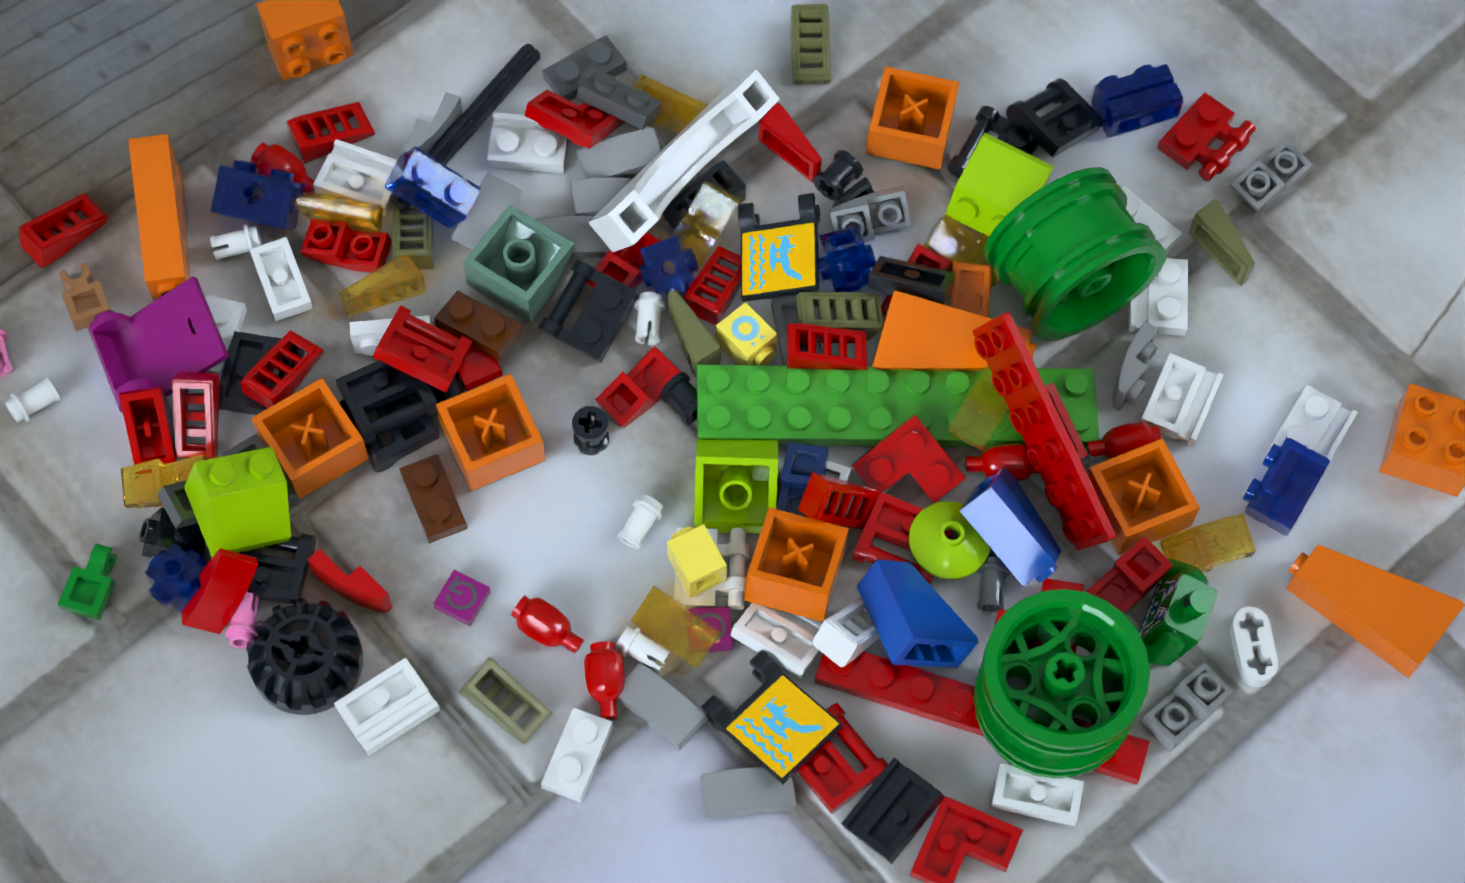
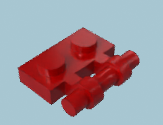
[1157,92,1256,181]

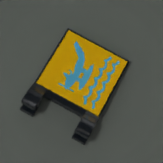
[737,193,821,302]
[701,650,843,785]

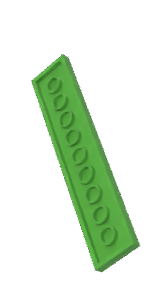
[696,365,1100,448]

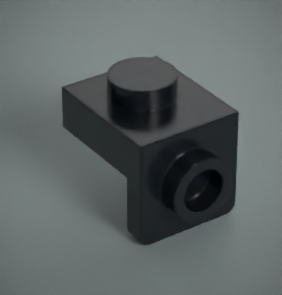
[139,507,205,561]

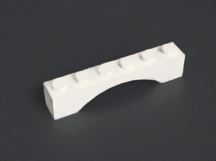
[588,70,780,252]

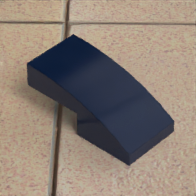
[777,442,829,518]

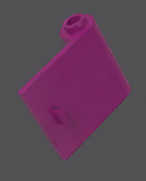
[88,276,229,413]

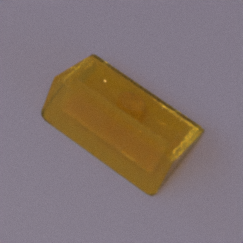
[634,74,709,133]
[296,192,384,232]

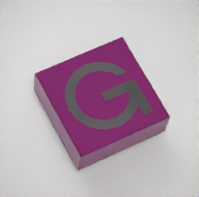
[433,570,491,626]
[689,607,733,653]

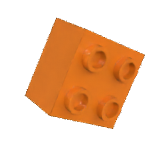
[256,0,354,81]
[866,66,960,170]
[436,374,546,491]
[251,378,369,500]
[1379,383,1465,497]
[1087,438,1200,556]
[744,507,849,622]

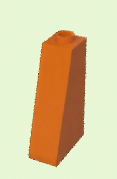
[128,134,191,300]
[872,290,1036,371]
[1286,544,1465,678]

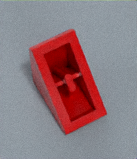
[119,386,176,471]

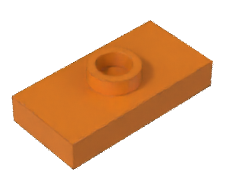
[949,262,992,318]

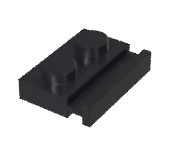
[841,757,945,865]

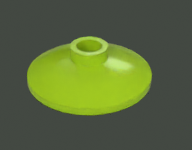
[909,501,990,580]

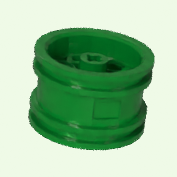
[984,167,1167,341]
[973,589,1150,779]

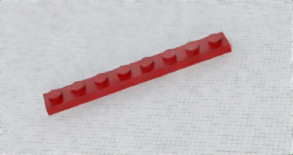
[814,651,1150,785]

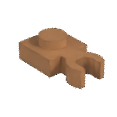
[60,263,111,331]

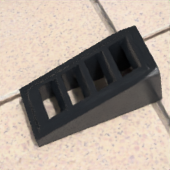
[662,160,746,240]

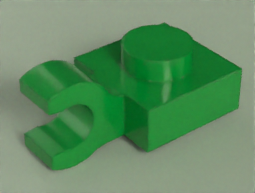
[58,543,117,621]

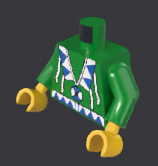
[1139,559,1218,666]

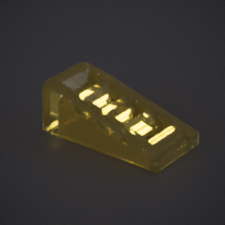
[339,254,426,316]

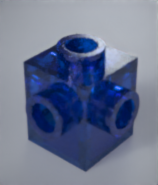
[819,225,876,292]
[640,234,699,297]
[145,543,207,613]

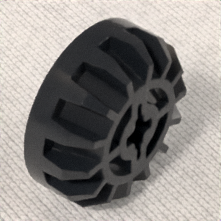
[246,598,363,715]

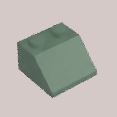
[463,205,574,323]

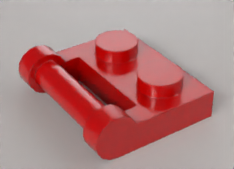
[373,305,473,392]
[852,492,953,585]
[797,703,888,814]

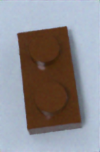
[434,290,523,361]
[399,454,467,544]

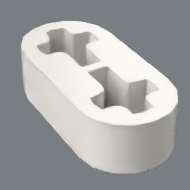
[1229,606,1278,687]

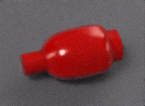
[251,142,315,196]
[1086,422,1162,459]
[965,443,1039,481]
[511,595,584,654]
[584,641,625,720]

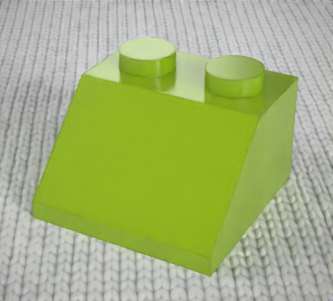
[945,133,1054,236]
[694,438,778,534]
[184,447,291,558]

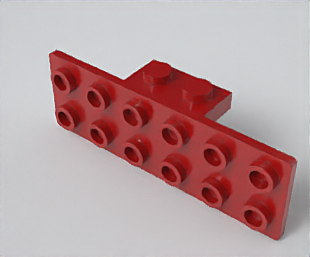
[973,311,1116,551]

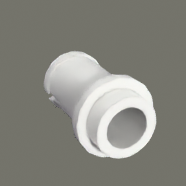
[210,224,263,261]
[634,292,666,345]
[4,377,60,423]
[617,495,663,550]
[616,626,672,674]

